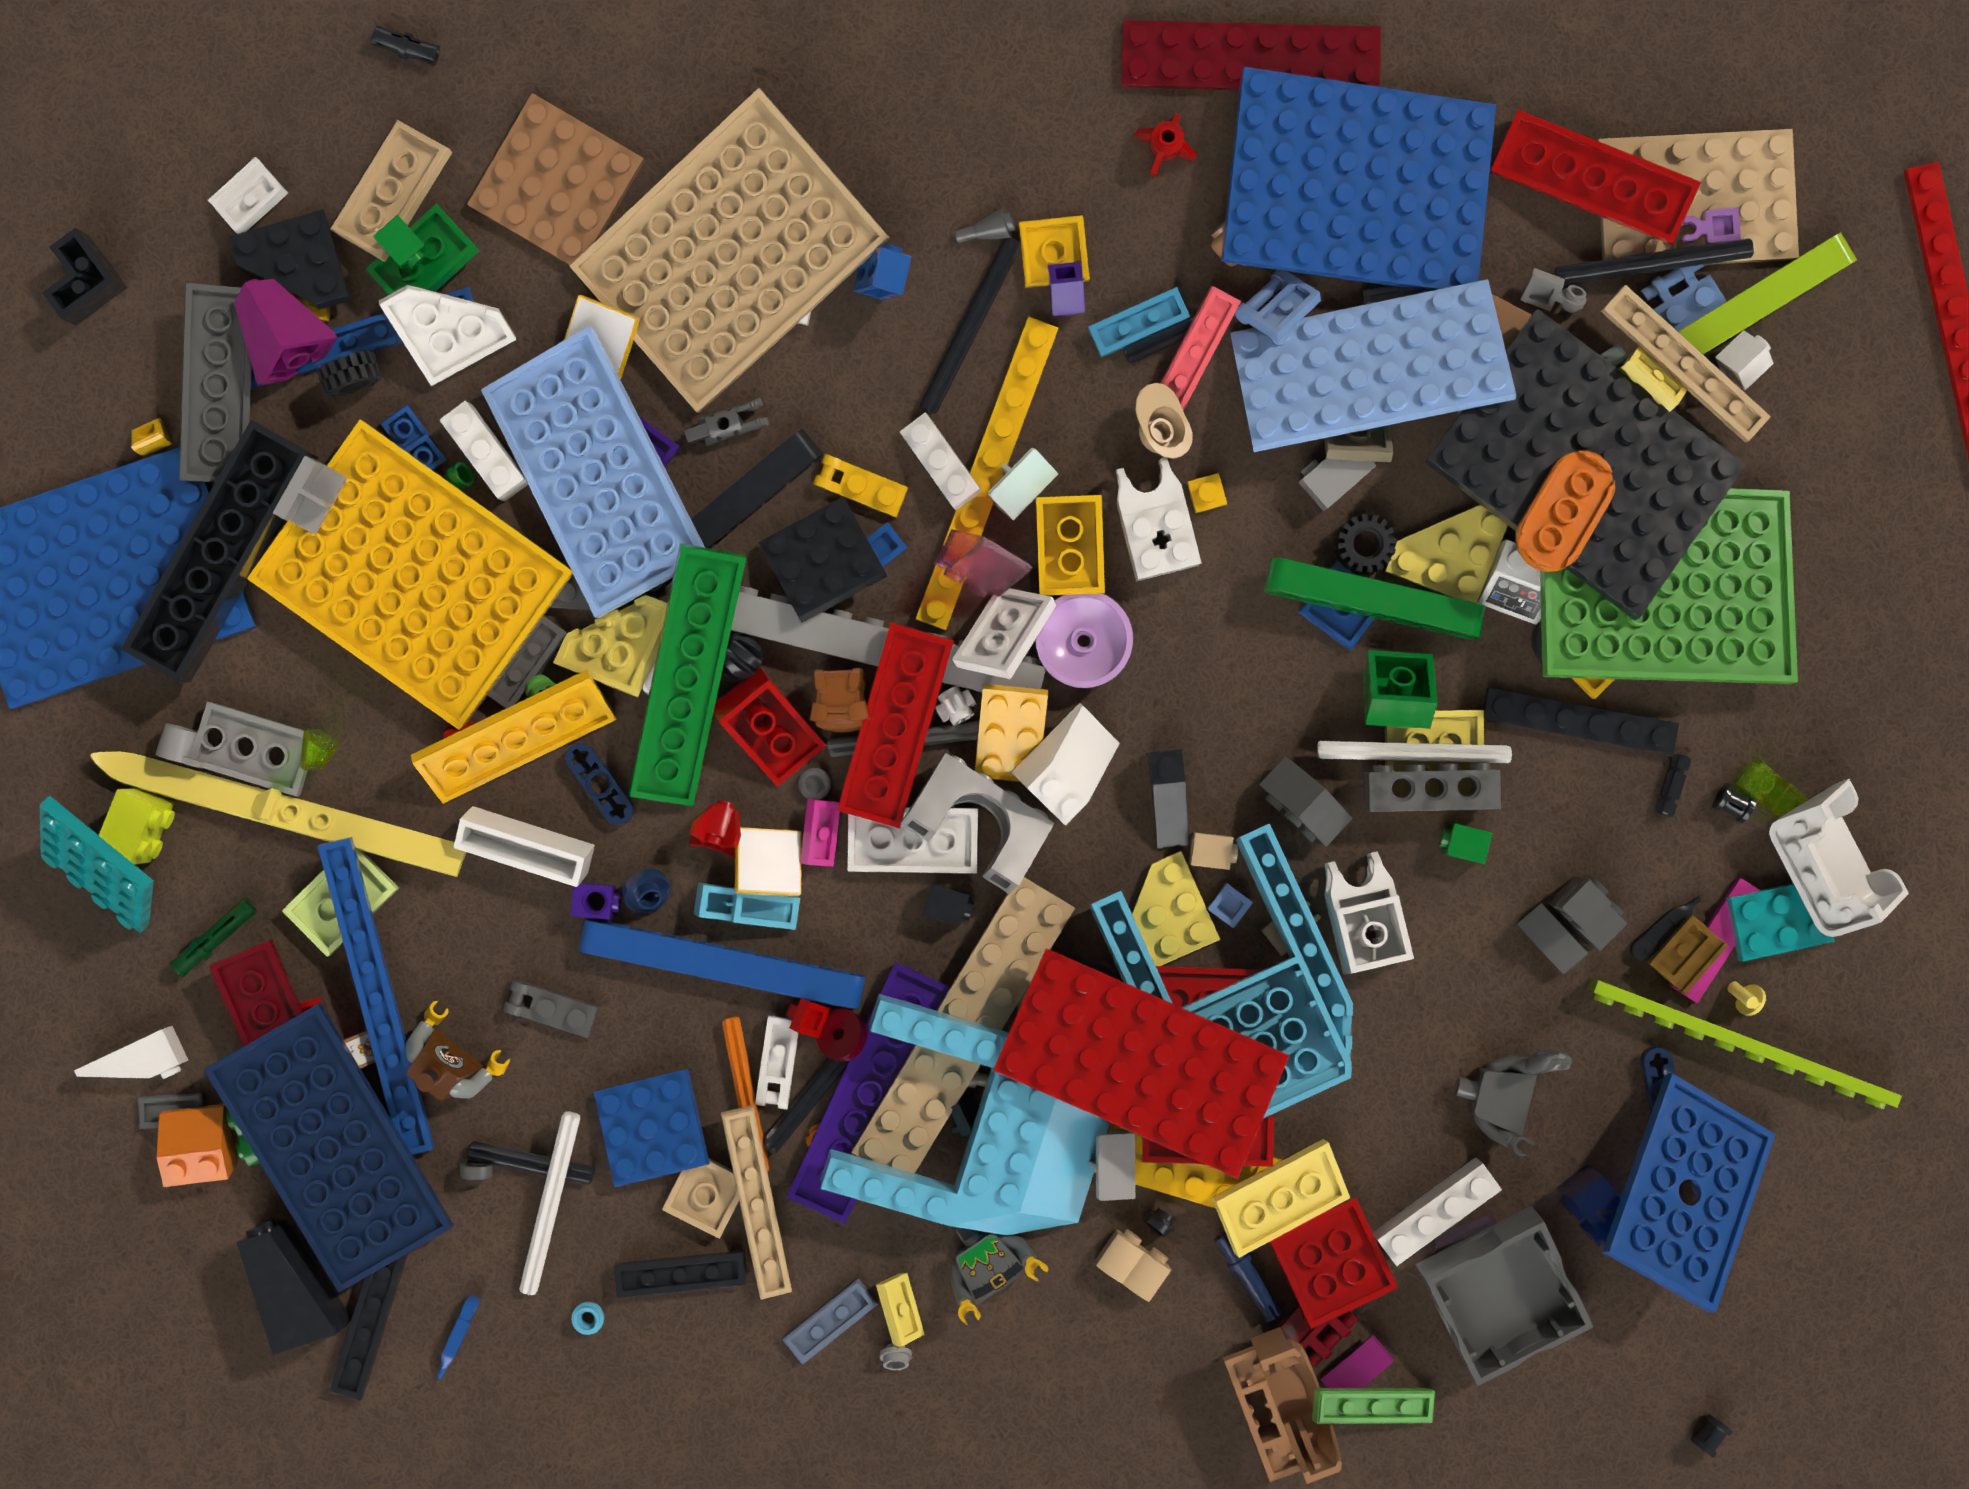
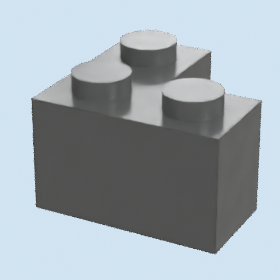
[1259,756,1353,847]
[1547,876,1628,951]

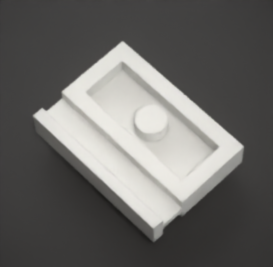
[208,157,288,234]

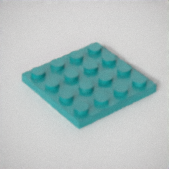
[40,796,154,934]

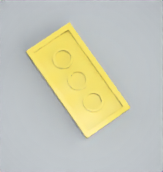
[1212,1139,1350,1258]

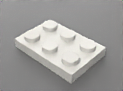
[952,586,1056,679]

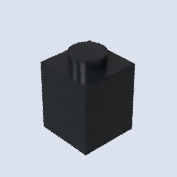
[923,882,974,926]

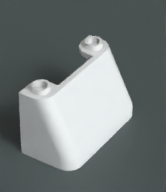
[1769,779,1909,937]

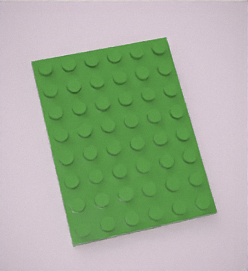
[1540,488,1798,684]

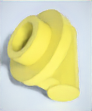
[1727,981,1766,1016]

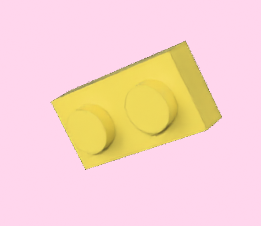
[1621,346,1687,412]
[876,1273,925,1347]

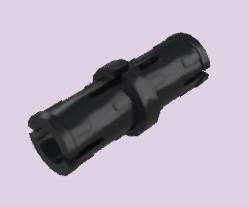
[371,25,441,66]

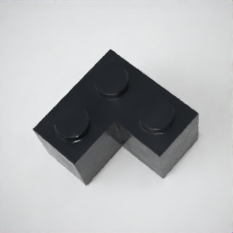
[42,228,128,326]

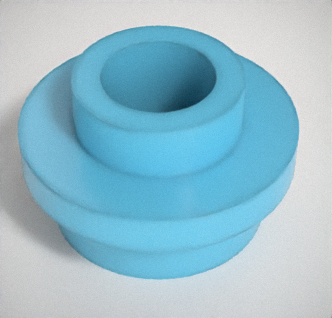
[571,1302,604,1335]

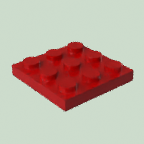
[1269,1198,1399,1329]

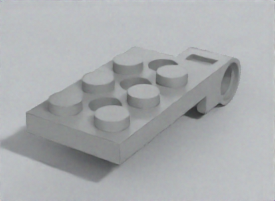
[155,702,318,797]

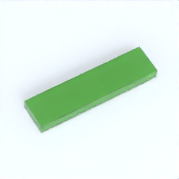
[1312,1388,1435,1424]

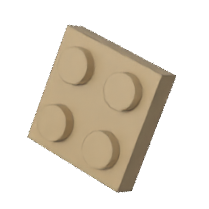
[662,1158,739,1239]

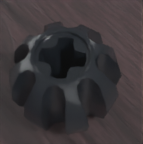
[722,633,763,681]

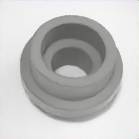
[880,1343,912,1370]

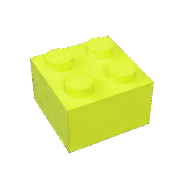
[99,788,175,865]

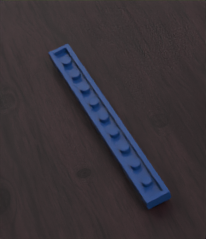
[318,837,435,1155]

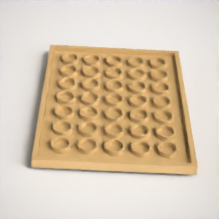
[570,88,890,413]

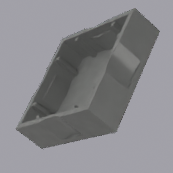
[1415,1206,1593,1386]

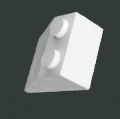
[1011,703,1120,826]

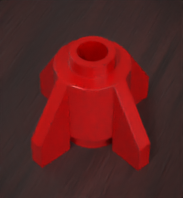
[1134,113,1197,177]
[689,800,741,858]

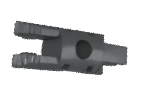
[684,398,769,446]

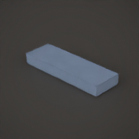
[782,1278,878,1365]

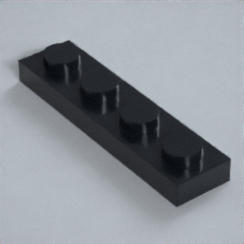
[614,1250,747,1298]

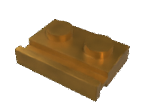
[1647,914,1729,995]

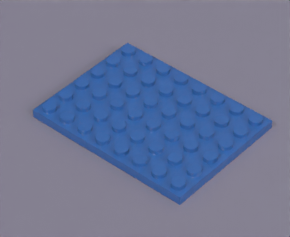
[1221,67,1496,291]
[0,447,257,709]

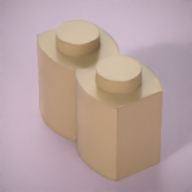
[1094,1229,1171,1302]

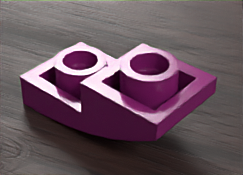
[1320,1335,1394,1388]

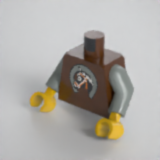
[405,1001,510,1101]

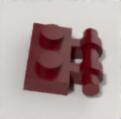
[1276,1304,1359,1367]

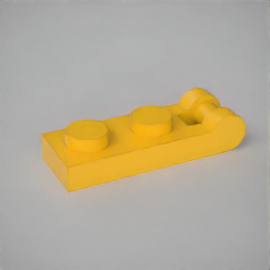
[813,454,908,518]

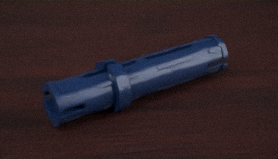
[1214,1231,1282,1322]

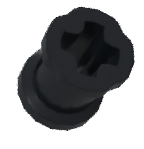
[1712,783,1757,823]
[1690,1414,1733,1458]

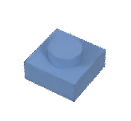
[1207,883,1253,928]

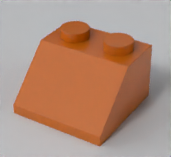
[157,1104,237,1187]

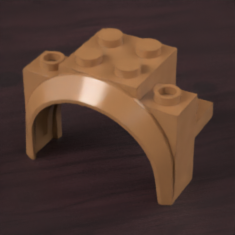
[1223,1327,1342,1484]

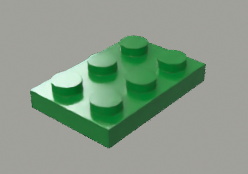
[366,203,480,295]

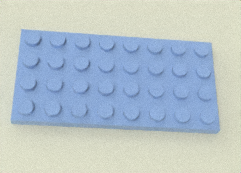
[1230,279,1516,452]
[481,326,705,618]

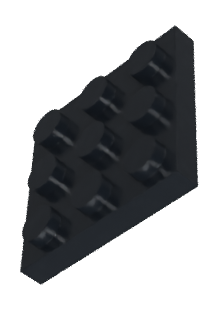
[758,496,888,623]

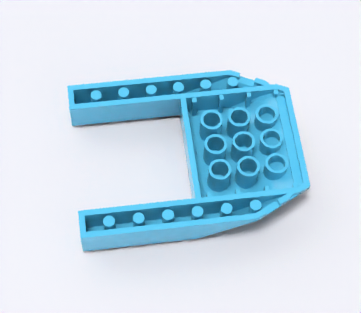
[1089,824,1353,1118]
[820,994,1110,1235]

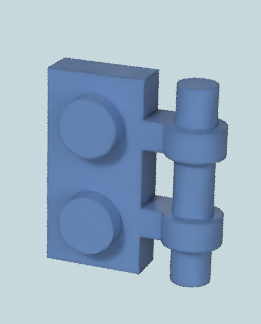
[1640,265,1727,332]

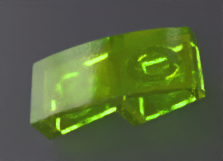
[1736,758,1809,818]

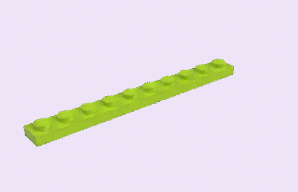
[1587,978,1902,1109]

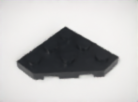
[229,209,351,310]

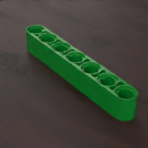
[1264,558,1486,640]

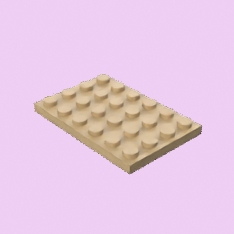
[1597,129,1799,265]

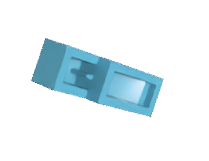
[693,882,800,930]

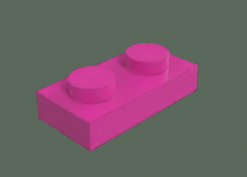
[800,799,840,867]

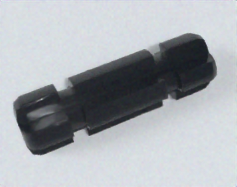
[1655,754,1691,817]

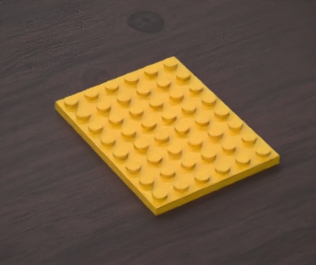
[247,419,573,730]

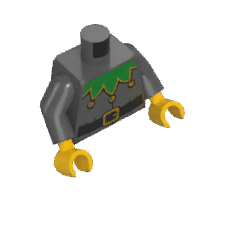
[951,1227,1048,1325]

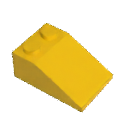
[1036,495,1105,595]

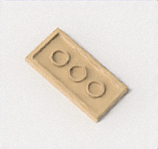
[330,120,453,262]

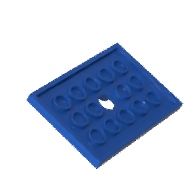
[1602,1074,1776,1313]

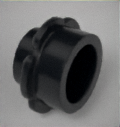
[1144,1208,1175,1237]

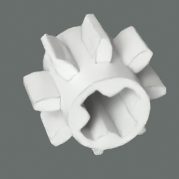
[935,686,976,726]

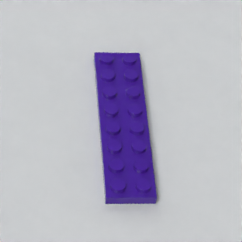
[786,961,950,1224]

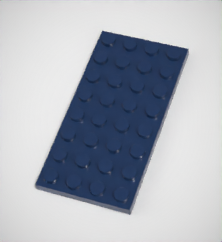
[204,1002,454,1293]

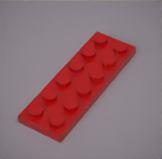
[1491,110,1701,245]
[837,622,954,829]

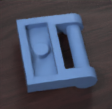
[1235,270,1321,342]

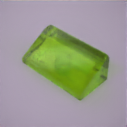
[300,729,340,770]

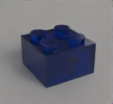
[1557,1164,1621,1247]

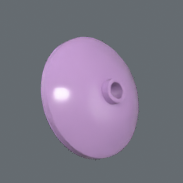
[1035,593,1133,688]

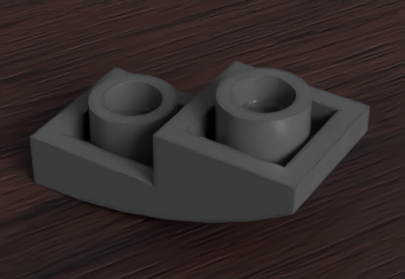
[1517,903,1589,975]

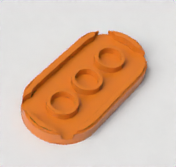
[1516,451,1615,572]

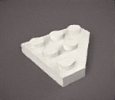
[379,285,516,386]

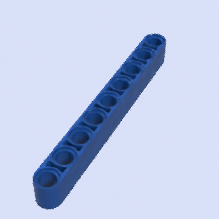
[578,918,866,1009]

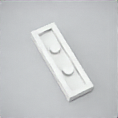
[900,413,982,510]

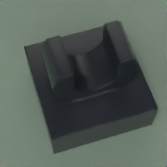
[949,1093,979,1137]

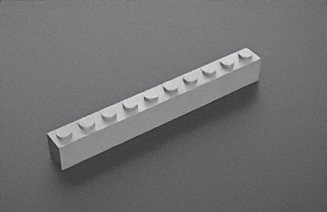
[731,586,1046,692]

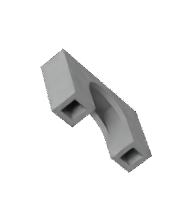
[900,753,1055,894]

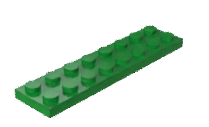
[628,543,746,806]

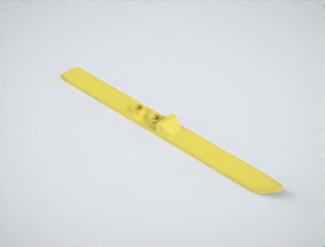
[90,751,466,877]

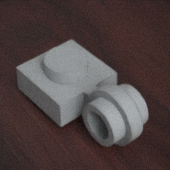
[1520,268,1587,313]

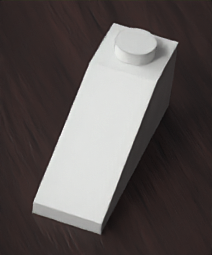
[74,1026,189,1079]

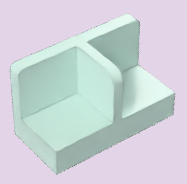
[988,448,1058,521]

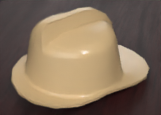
[1135,383,1192,459]

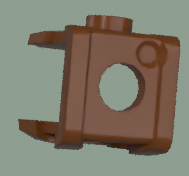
[810,668,869,732]

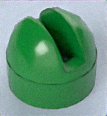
[445,462,474,490]

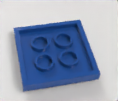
[594,1069,710,1187]

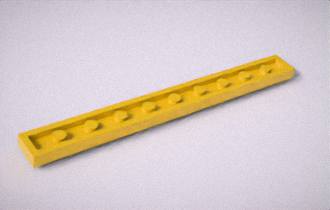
[916,316,1058,631]

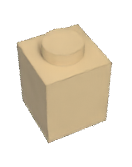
[1189,832,1238,870]

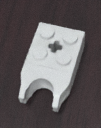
[1116,457,1201,582]
[1324,851,1414,974]

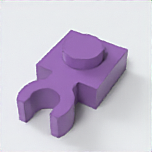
[1681,207,1741,245]

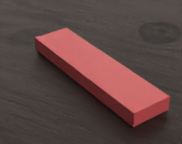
[1160,286,1241,410]

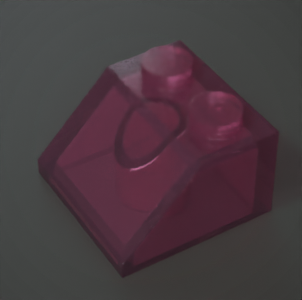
[934,529,1033,598]

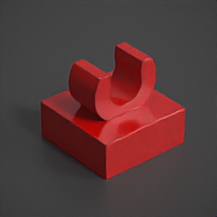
[786,998,831,1038]

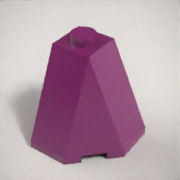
[234,279,337,385]

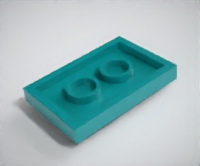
[1726,883,1835,962]

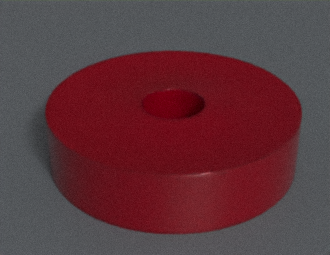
[816,1008,867,1062]

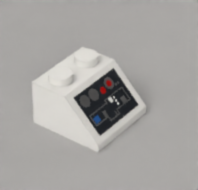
[1477,540,1541,625]

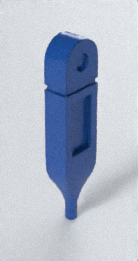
[437,1295,481,1379]

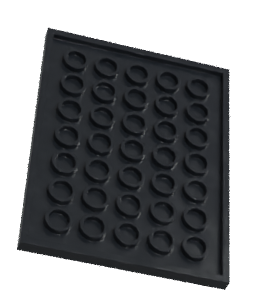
[1424,309,1746,620]

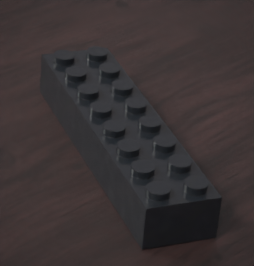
[121,420,318,683]

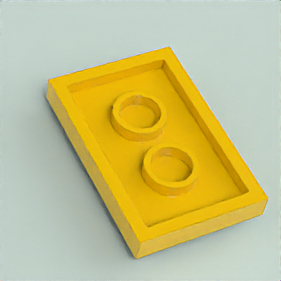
[975,684,1048,782]

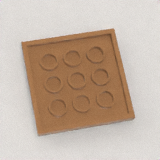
[467,93,645,265]

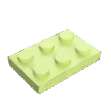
[282,849,399,957]

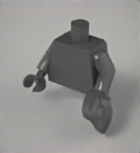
[1454,1049,1573,1157]

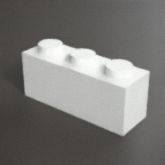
[440,401,528,502]

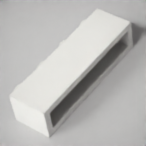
[453,806,595,887]
[1373,1157,1502,1266]

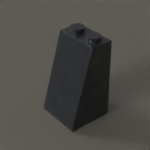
[236,1218,352,1355]

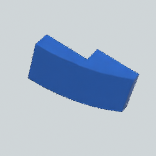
[381,404,446,470]

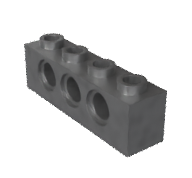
[1364,763,1501,812]

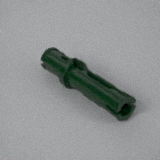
[169,898,258,977]

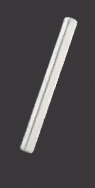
[1317,741,1512,763]
[519,1111,580,1295]

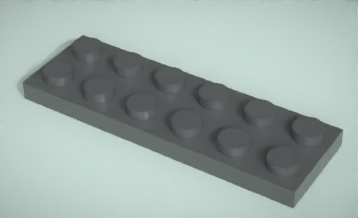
[179,283,251,483]

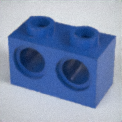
[853,244,912,300]

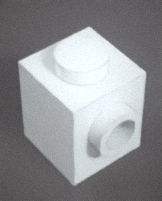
[1715,330,1774,390]

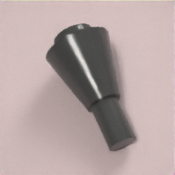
[955,207,1016,243]

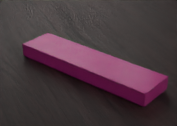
[1668,878,1760,1004]

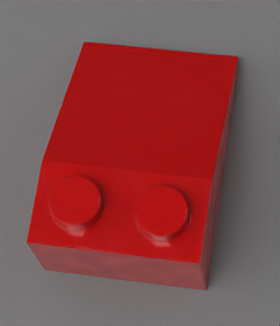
[713,667,827,787]

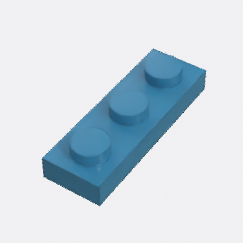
[1088,287,1190,358]

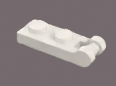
[755,1015,799,1110]

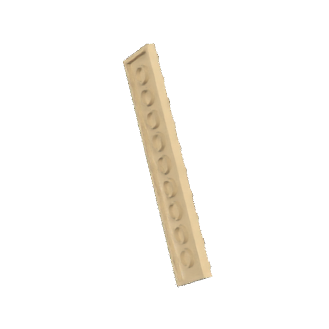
[851,877,1075,1173]

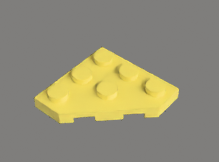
[1384,505,1508,603]
[553,595,667,697]
[1132,851,1220,966]

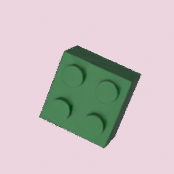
[1361,650,1438,729]

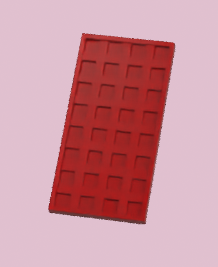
[993,948,1290,1179]

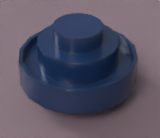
[622,869,671,913]

